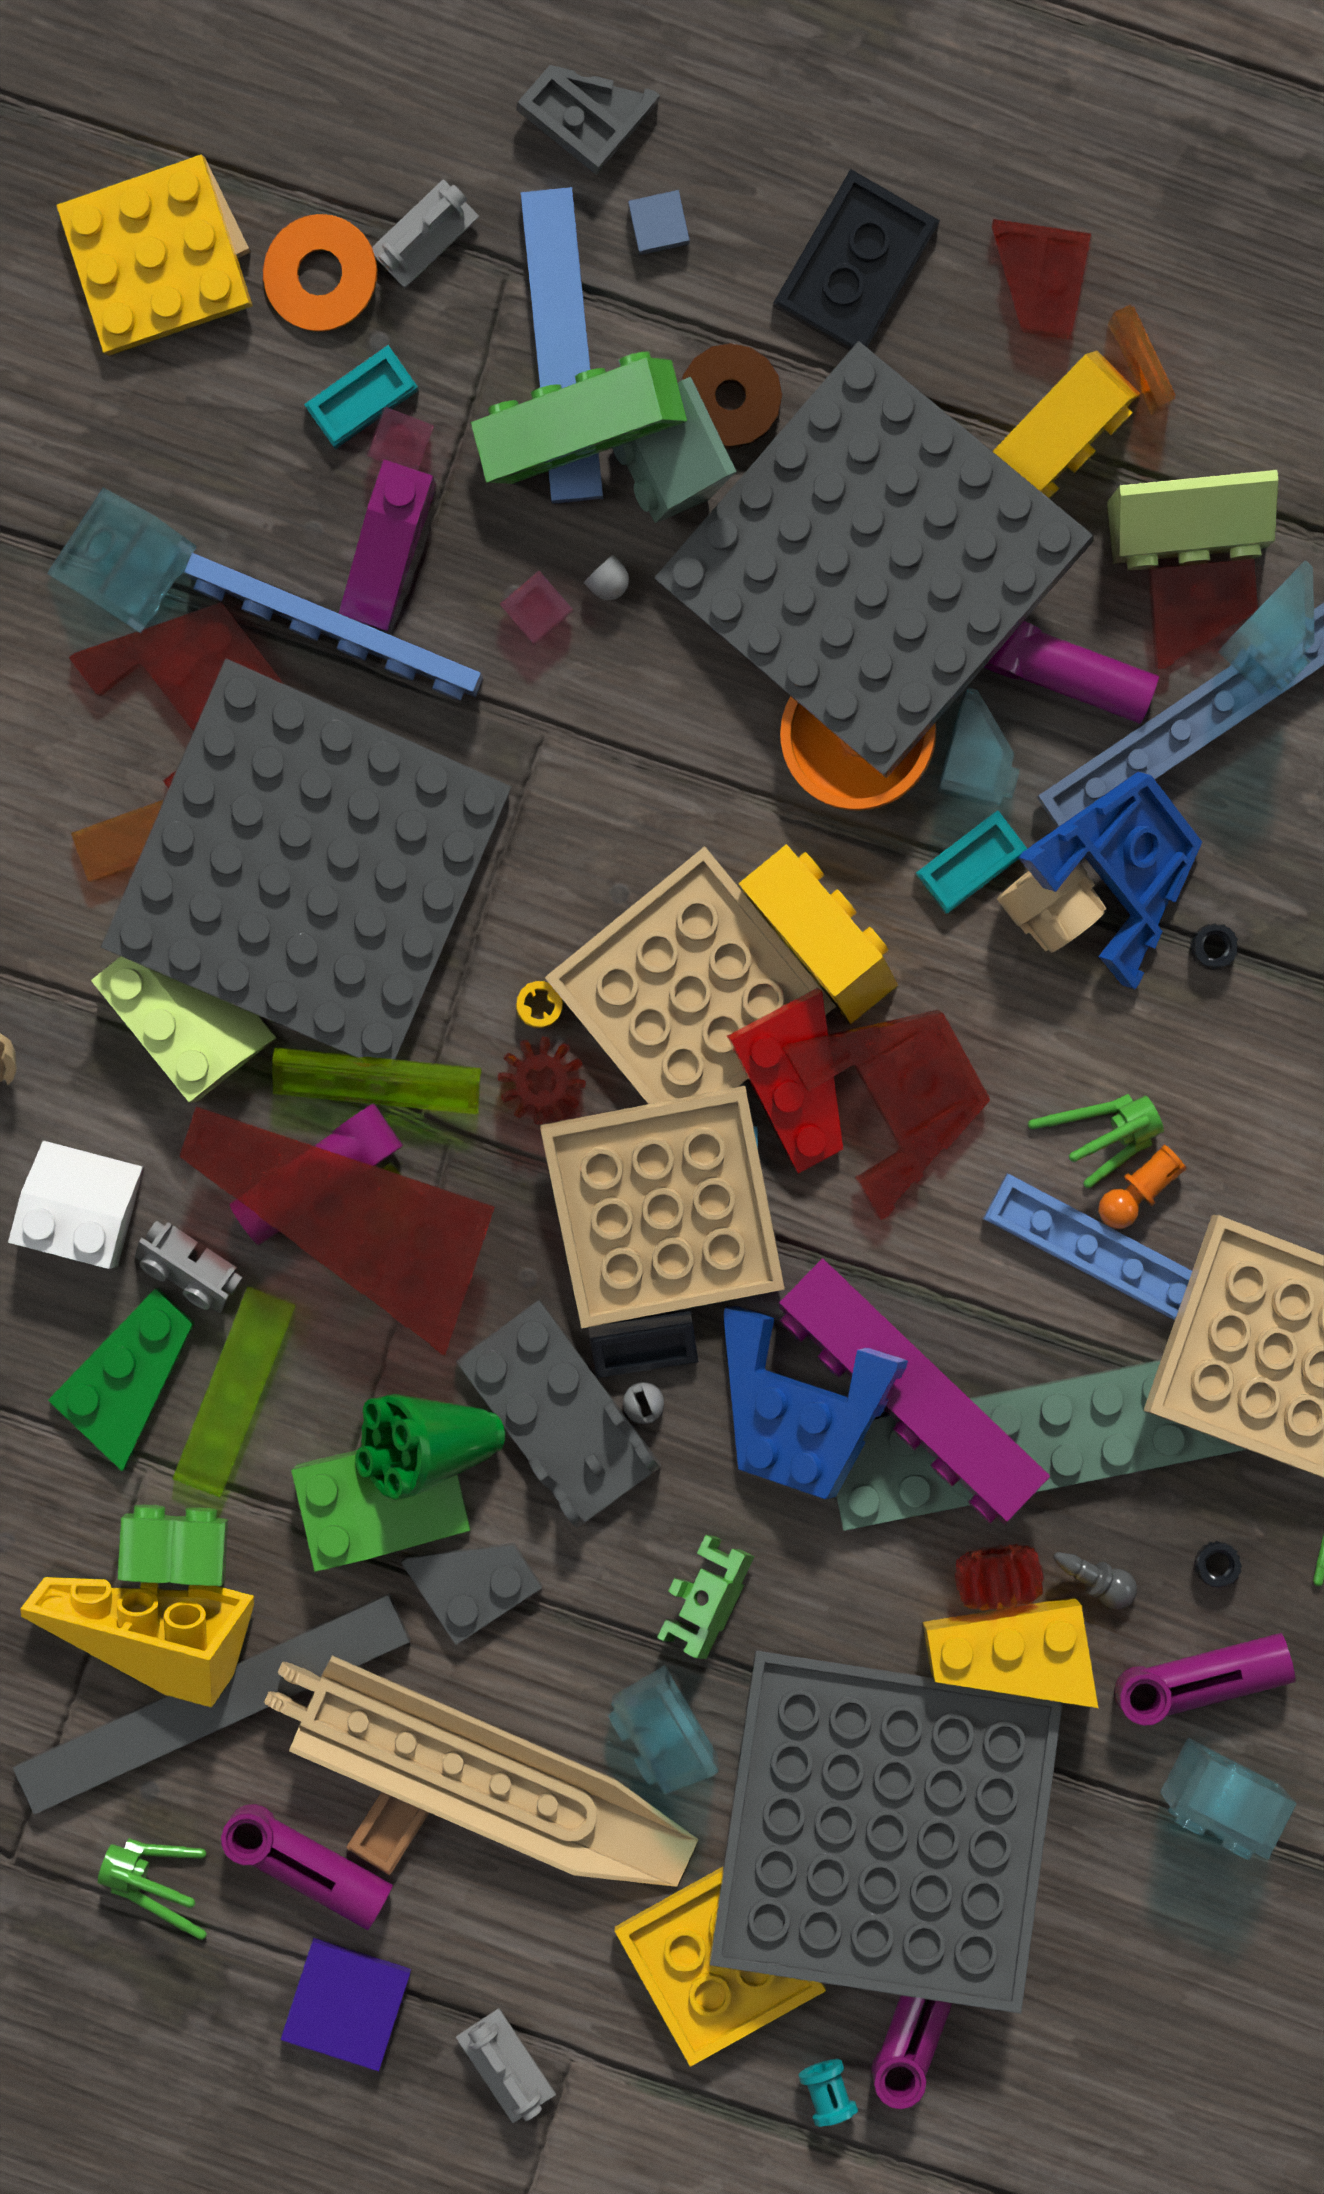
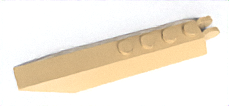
[264,1655,698,1887]

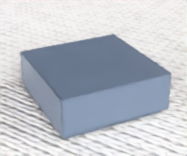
[628,190,690,255]

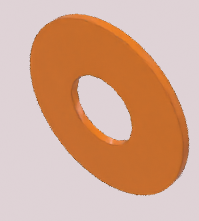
[263,214,377,331]

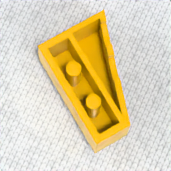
[738,844,898,1024]

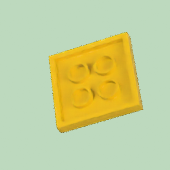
[56,154,253,356]
[615,1866,826,2067]

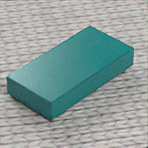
[304,345,419,449]
[915,810,1027,914]

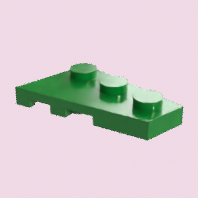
[48,1288,195,1472]

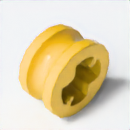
[516,981,563,1029]

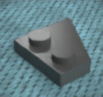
[516,65,660,175]
[401,1543,543,1645]

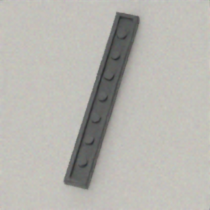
[13,1593,411,1815]

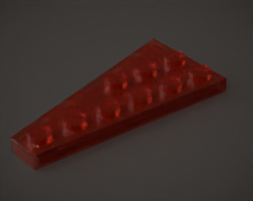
[179,1107,496,1356]

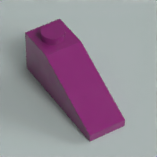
[338,459,437,632]

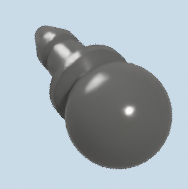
[1053,1552,1137,1610]

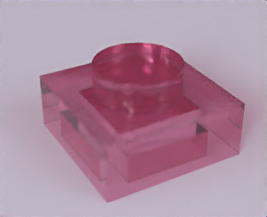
[366,407,434,470]
[500,571,573,645]

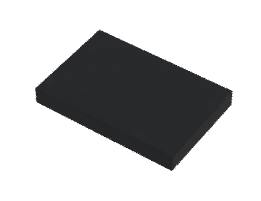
[773,169,940,351]

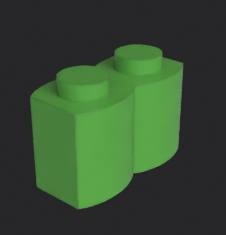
[118,1505,228,1586]

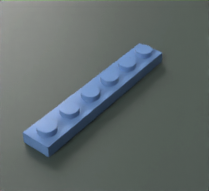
[184,553,483,701]

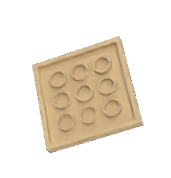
[545,846,836,1104]
[540,1086,785,1329]
[1143,1215,1324,1478]

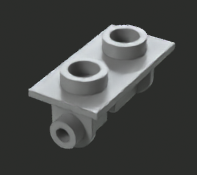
[372,179,479,288]
[134,1221,243,1313]
[456,2008,556,2123]

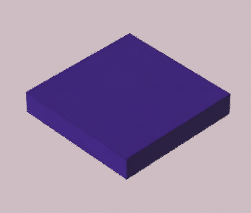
[280,1938,411,2071]

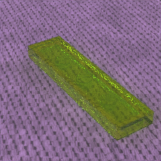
[272,1048,481,1114]
[172,1286,297,1498]

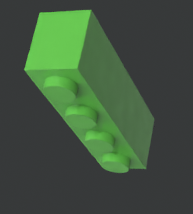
[471,352,687,484]

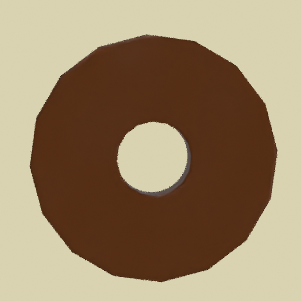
[682,343,782,449]

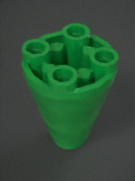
[355,1394,505,1500]

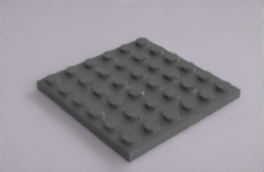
[655,341,1095,779]
[100,658,512,1071]
[709,1651,1062,2014]

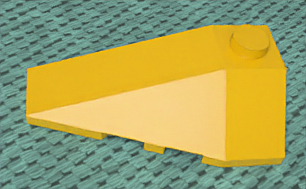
[20,1577,254,1708]

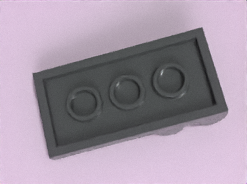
[456,1299,661,1528]

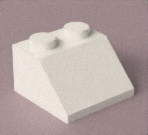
[8,1141,144,1269]

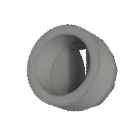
[584,555,629,600]
[623,1382,664,1424]

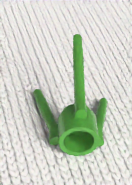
[1028,1094,1164,1188]
[97,1838,207,1940]

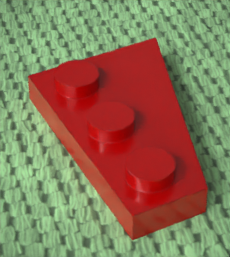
[727,988,843,1174]

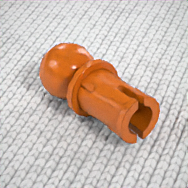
[1098,1144,1187,1229]

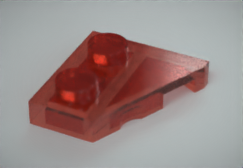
[992,219,1092,340]
[1148,558,1258,669]

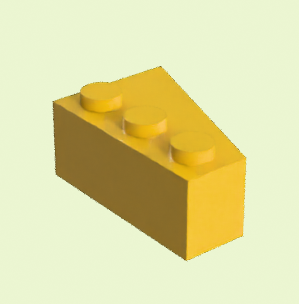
[992,351,1141,499]
[923,1597,1098,1708]

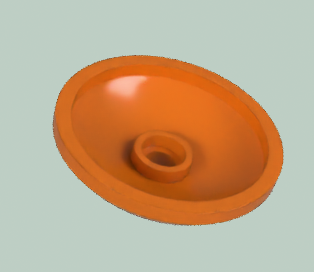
[780,696,936,811]

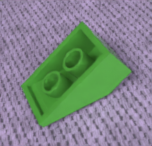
[291,1450,471,1572]

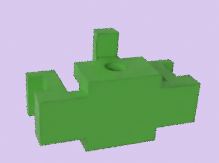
[657,1535,755,1659]

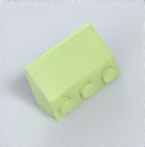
[1107,470,1278,570]
[91,956,276,1102]

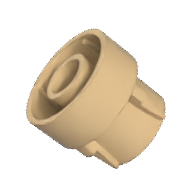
[997,862,1107,953]

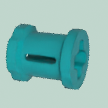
[798,2059,858,2127]

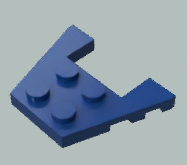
[1018,772,1202,989]
[723,1305,908,1499]

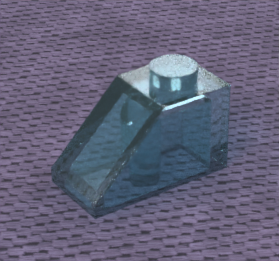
[937,688,1020,808]

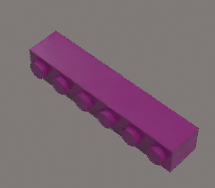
[779,1258,1050,1525]

